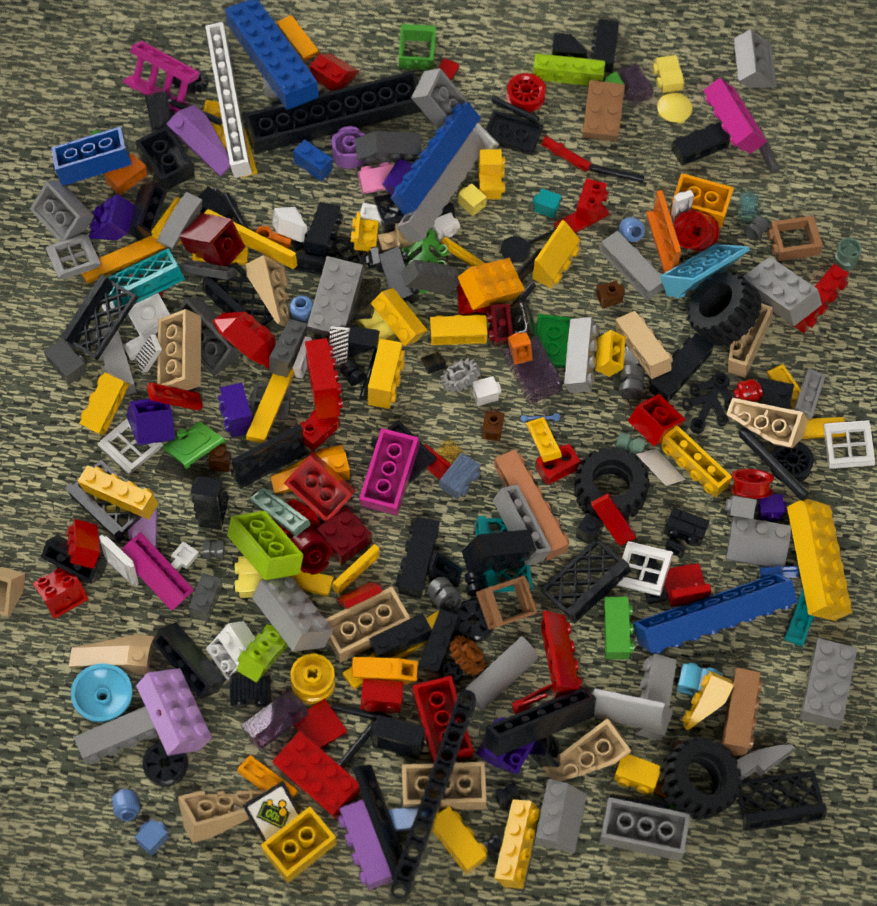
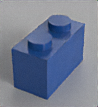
[293,140,333,182]

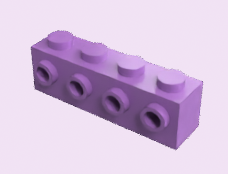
[337,800,392,890]

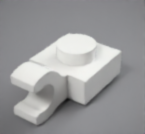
[171,542,199,573]

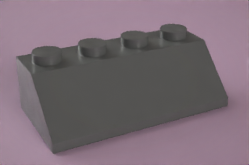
[177,297,242,376]

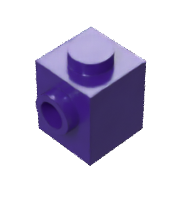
[757,494,787,522]

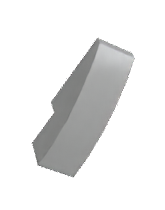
[157,192,202,250]
[736,745,795,780]

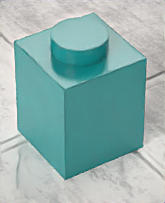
[532,188,562,218]

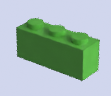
[603,597,634,659]

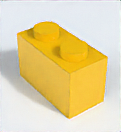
[595,330,626,377]
[614,754,660,795]

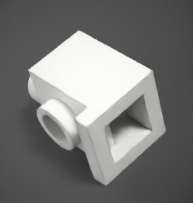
[431,213,460,243]

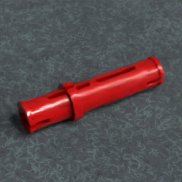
[541,136,592,173]

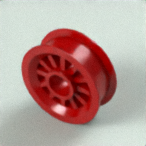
[506,73,546,112]
[730,469,774,499]

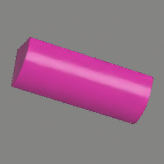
[121,532,194,611]

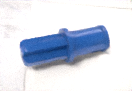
[760,565,800,579]

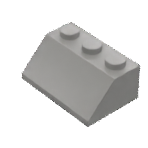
[734,29,777,88]
[30,181,94,242]
[726,516,791,567]
[535,779,587,853]

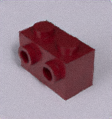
[486,303,513,346]

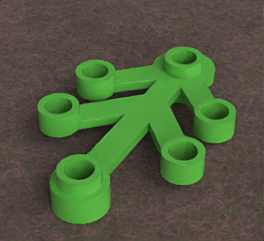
[402,229,449,294]

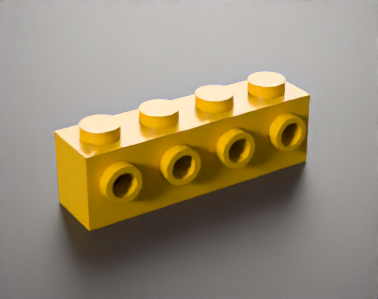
[661,426,732,498]
[77,465,159,520]
[494,800,541,889]

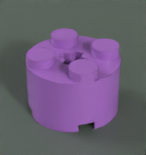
[332,127,365,169]

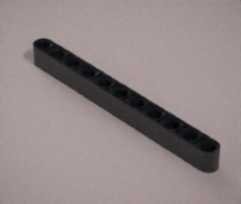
[390,690,476,905]

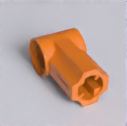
[256,226,293,250]

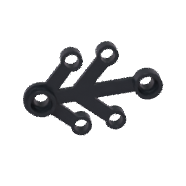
[682,372,732,434]

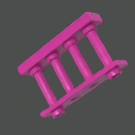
[123,41,200,113]

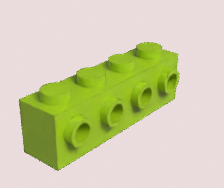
[533,53,605,86]
[236,624,288,683]

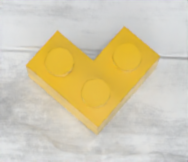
[478,149,505,199]

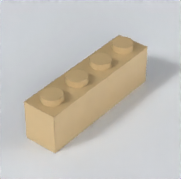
[615,311,673,379]

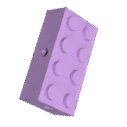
[136,668,212,756]

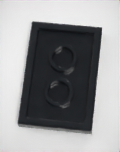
[486,110,544,156]
[370,420,437,484]

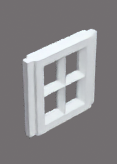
[98,419,163,475]
[824,420,875,469]
[99,535,139,586]
[616,541,673,596]

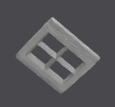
[46,234,101,280]

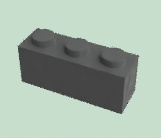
[401,260,460,294]
[269,319,307,377]

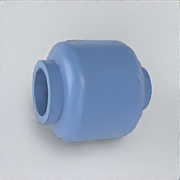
[619,217,645,242]
[290,296,313,323]
[112,789,140,821]

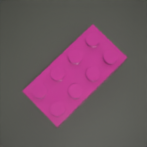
[703,78,767,154]
[359,428,420,516]

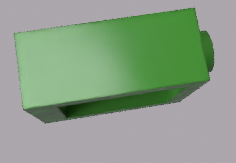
[399,24,436,71]

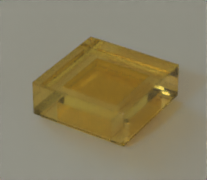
[436,439,463,464]

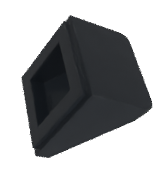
[421,352,446,374]
[665,538,688,558]

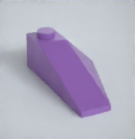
[166,105,231,177]

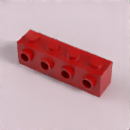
[789,264,849,334]

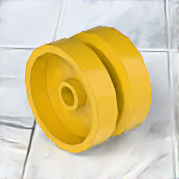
[290,653,335,705]

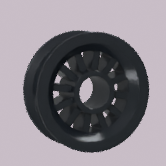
[770,442,814,483]

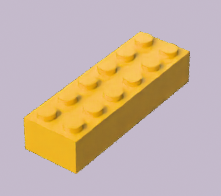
[787,499,852,621]

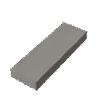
[794,368,826,420]

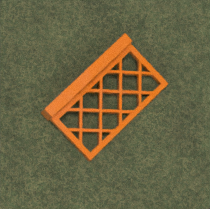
[646,190,681,273]

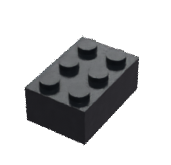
[135,126,195,190]
[461,529,536,574]

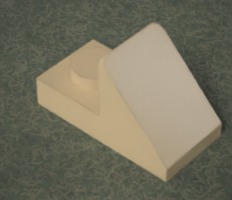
[377,223,416,253]

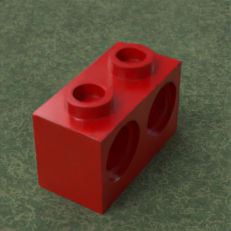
[535,444,581,486]

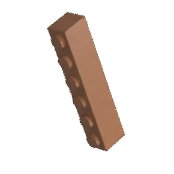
[494,449,569,561]

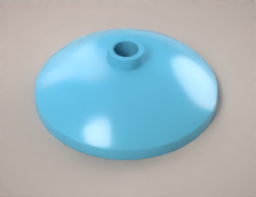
[71,663,133,722]

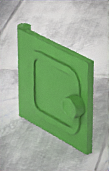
[162,421,226,469]

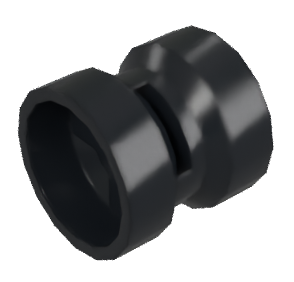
[340,360,366,386]
[464,572,486,597]
[494,783,521,809]

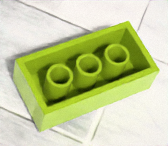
[227,511,303,580]

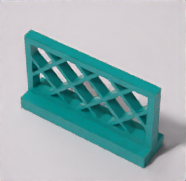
[108,248,185,312]
[474,516,533,593]

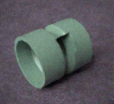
[834,238,862,271]
[615,432,647,461]

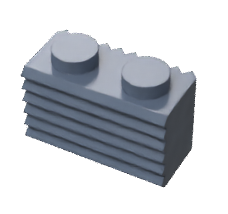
[439,453,481,499]

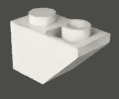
[272,207,307,242]

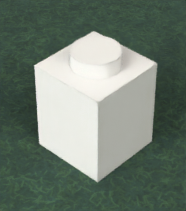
[471,376,501,406]

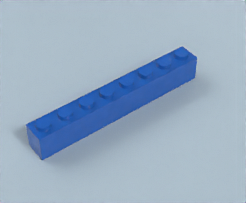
[391,102,481,214]

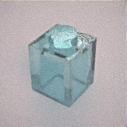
[737,192,758,221]

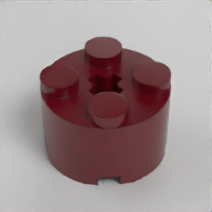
[290,528,333,575]

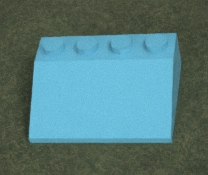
[660,244,750,298]

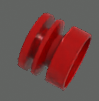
[673,211,720,251]

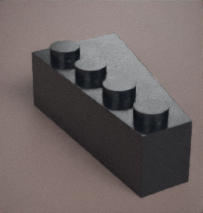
[191,476,230,530]

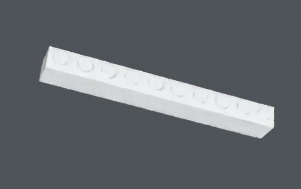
[206,22,252,178]

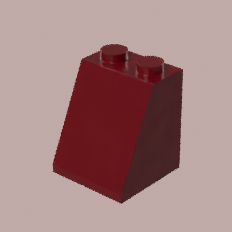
[179,213,246,267]

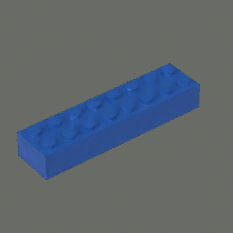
[225,0,319,110]
[633,573,798,654]

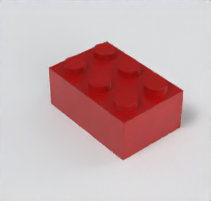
[284,451,356,522]

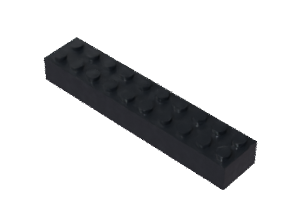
[244,71,422,154]

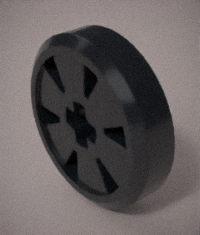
[453,599,494,643]
[142,742,188,787]

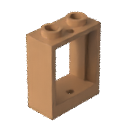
[767,215,823,261]
[476,575,537,630]

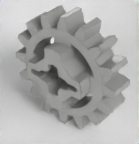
[440,358,481,393]

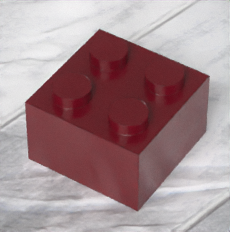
[316,507,372,566]

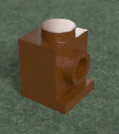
[595,280,625,309]
[208,444,232,472]

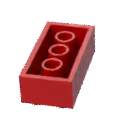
[305,338,343,420]
[412,676,474,764]
[272,731,361,820]

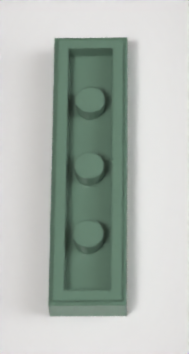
[249,487,311,536]

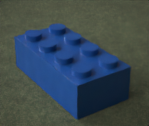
[51,126,132,186]

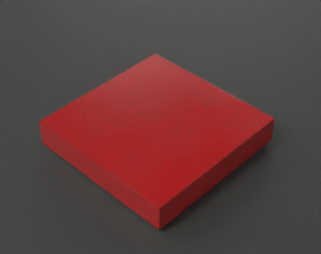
[335,582,382,609]
[291,699,347,749]

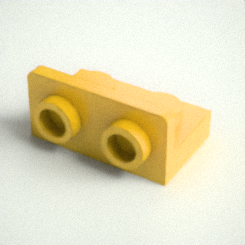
[351,212,378,251]

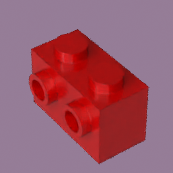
[575,178,609,222]
[300,410,340,452]
[360,678,403,714]

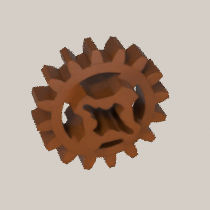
[449,635,487,676]

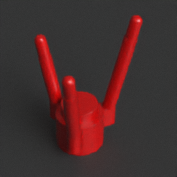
[511,684,552,715]

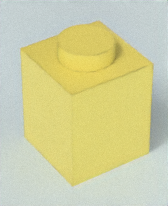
[458,183,487,216]

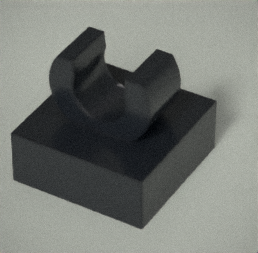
[364,247,384,272]

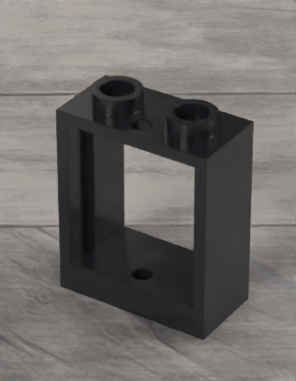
[369,715,425,760]

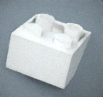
[206,621,255,680]

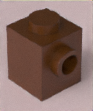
[481,410,505,442]

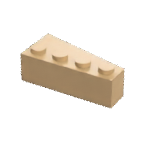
[728,303,773,378]

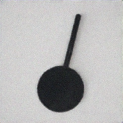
[501,228,556,262]

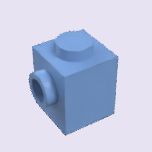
[135,819,169,856]

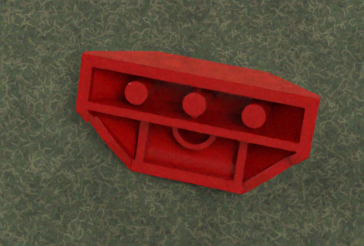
[212,312,276,369]

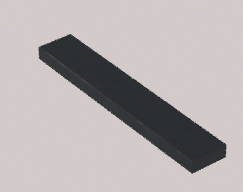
[353,765,411,878]

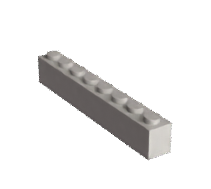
[397,130,485,243]

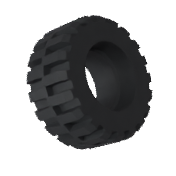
[688,272,761,346]
[574,447,649,521]
[659,737,742,820]

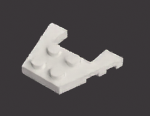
[102,293,170,361]

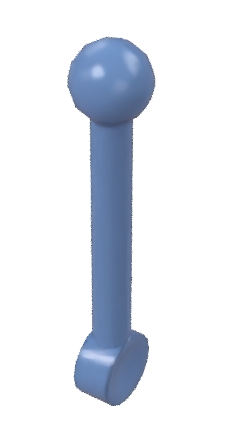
[521,413,560,422]

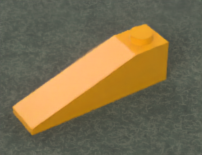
[271,445,350,495]

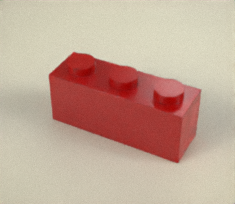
[66,519,100,569]

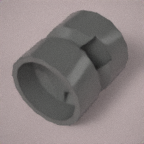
[619,365,645,399]
[427,577,462,613]

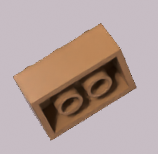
[582,80,625,141]

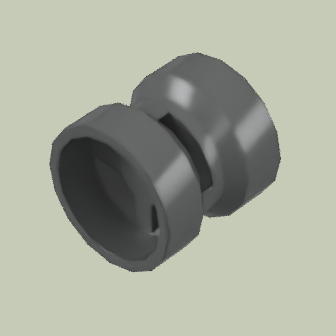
[744,216,770,241]
[203,540,224,560]

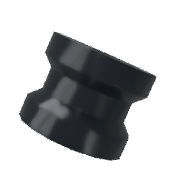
[442,661,463,685]
[481,832,503,859]

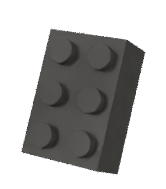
[355,131,422,164]

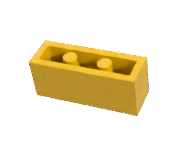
[371,288,428,346]
[430,314,488,345]
[79,372,130,435]
[432,807,487,875]

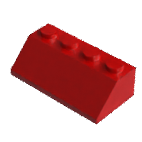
[540,611,582,698]

